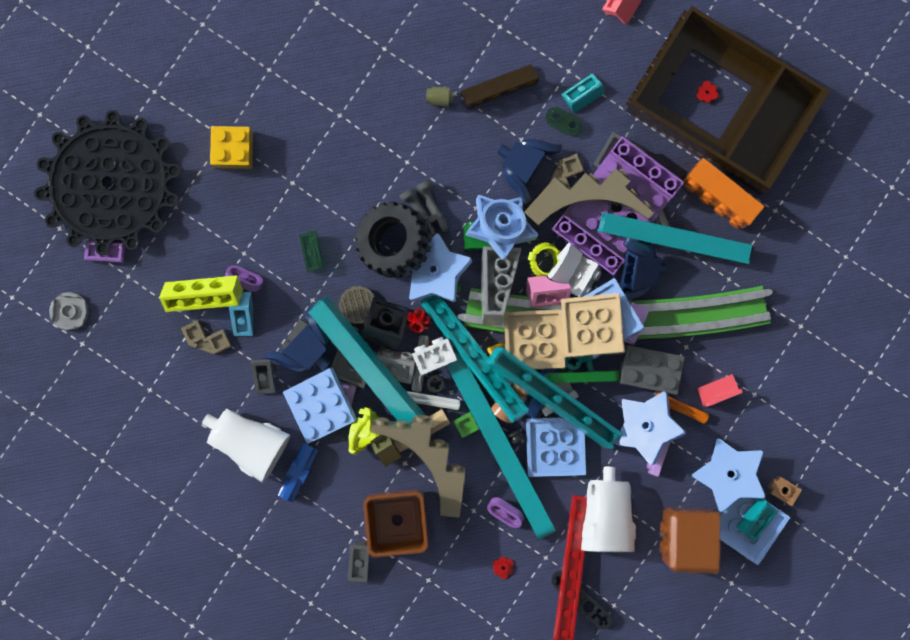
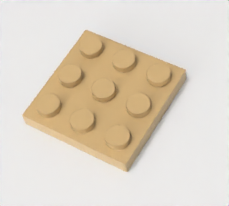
[561,293,625,358]
[504,310,565,370]

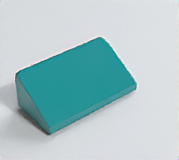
[561,74,605,113]
[736,499,778,542]

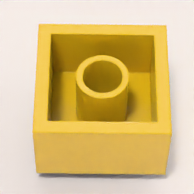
[210,126,253,169]

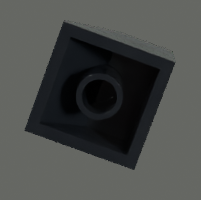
[360,297,409,351]

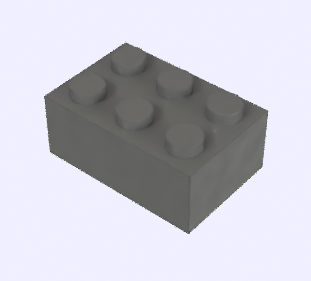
[617,345,685,395]

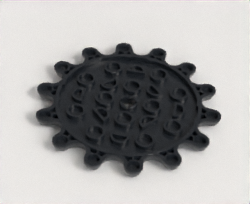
[34,110,181,256]

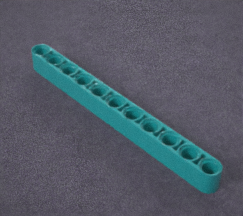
[446,347,556,540]

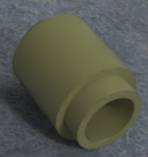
[426,87,454,107]

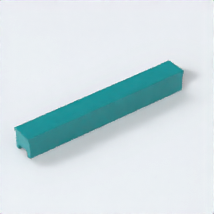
[597,213,752,264]
[308,296,425,424]
[485,347,622,449]

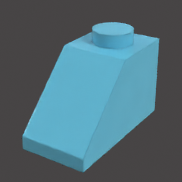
[229,292,253,336]

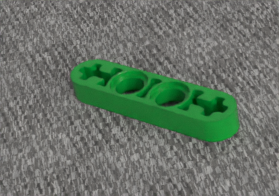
[546,371,620,383]

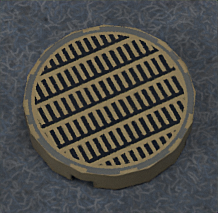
[339,286,375,324]

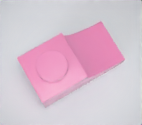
[526,276,571,307]

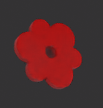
[697,81,718,103]
[492,556,514,579]

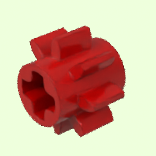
[406,309,431,333]

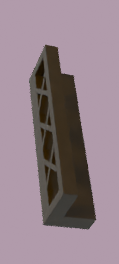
[461,64,539,110]

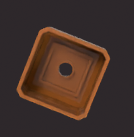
[363,489,429,557]
[659,507,720,573]

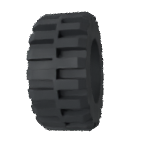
[354,201,432,278]

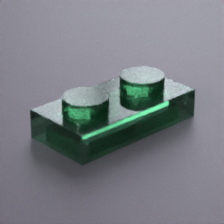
[299,230,325,273]

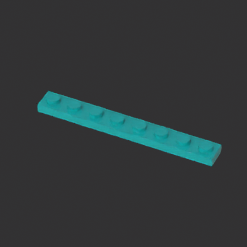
[420,295,529,423]

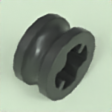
[427,375,444,392]
[506,428,526,445]

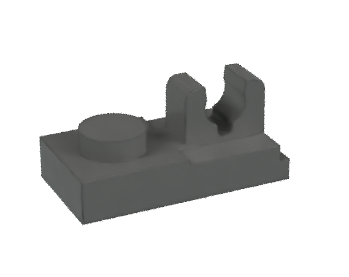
[348,541,370,583]

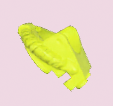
[528,242,561,279]
[349,408,380,455]

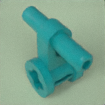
[561,356,595,372]

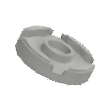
[49,292,89,330]

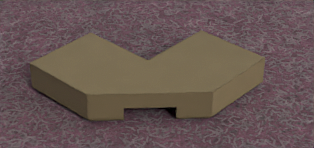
[549,154,584,190]
[181,320,232,355]

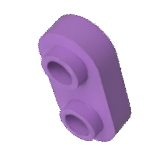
[225,265,263,292]
[487,498,524,528]

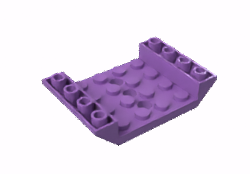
[552,136,684,276]

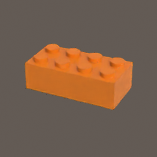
[683,158,764,229]

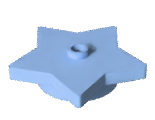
[466,195,538,260]
[409,233,472,302]
[614,392,686,465]
[692,438,765,513]

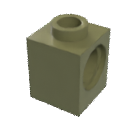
[370,435,402,467]

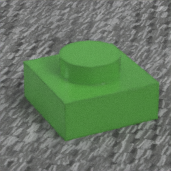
[453,412,479,438]

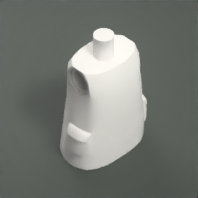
[202,409,291,483]
[581,467,636,552]

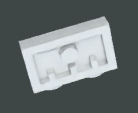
[567,256,602,297]
[412,337,457,375]

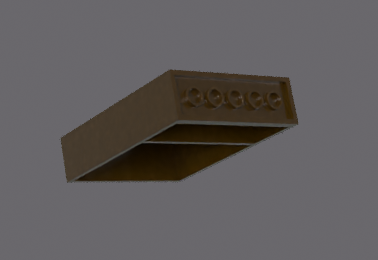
[626,6,830,195]

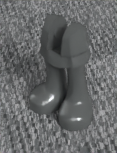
[399,179,448,238]

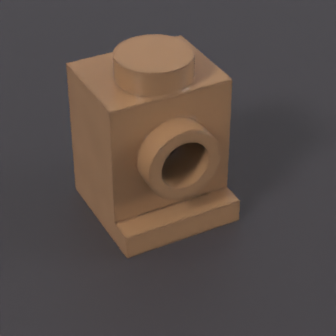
[768,476,802,506]

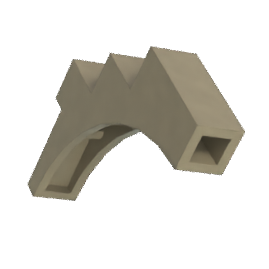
[524,169,654,226]
[371,415,465,518]

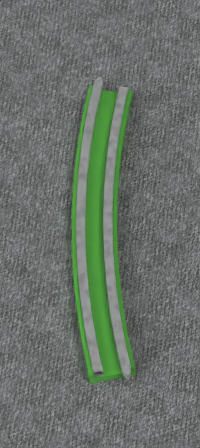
[458,286,772,339]

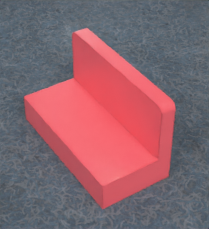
[602,0,642,24]
[696,374,743,406]

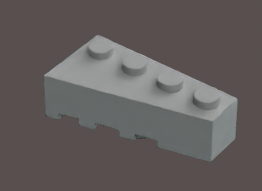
[481,246,522,326]

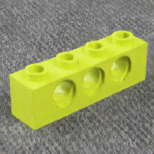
[159,276,243,312]

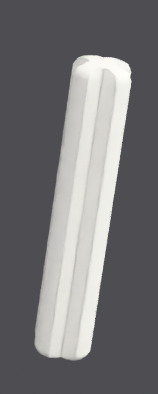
[406,391,460,410]

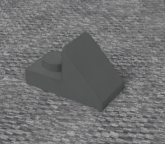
[251,360,276,394]

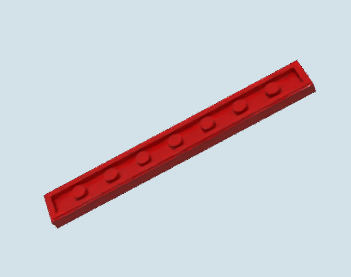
[553,495,587,640]

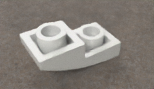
[548,243,583,284]

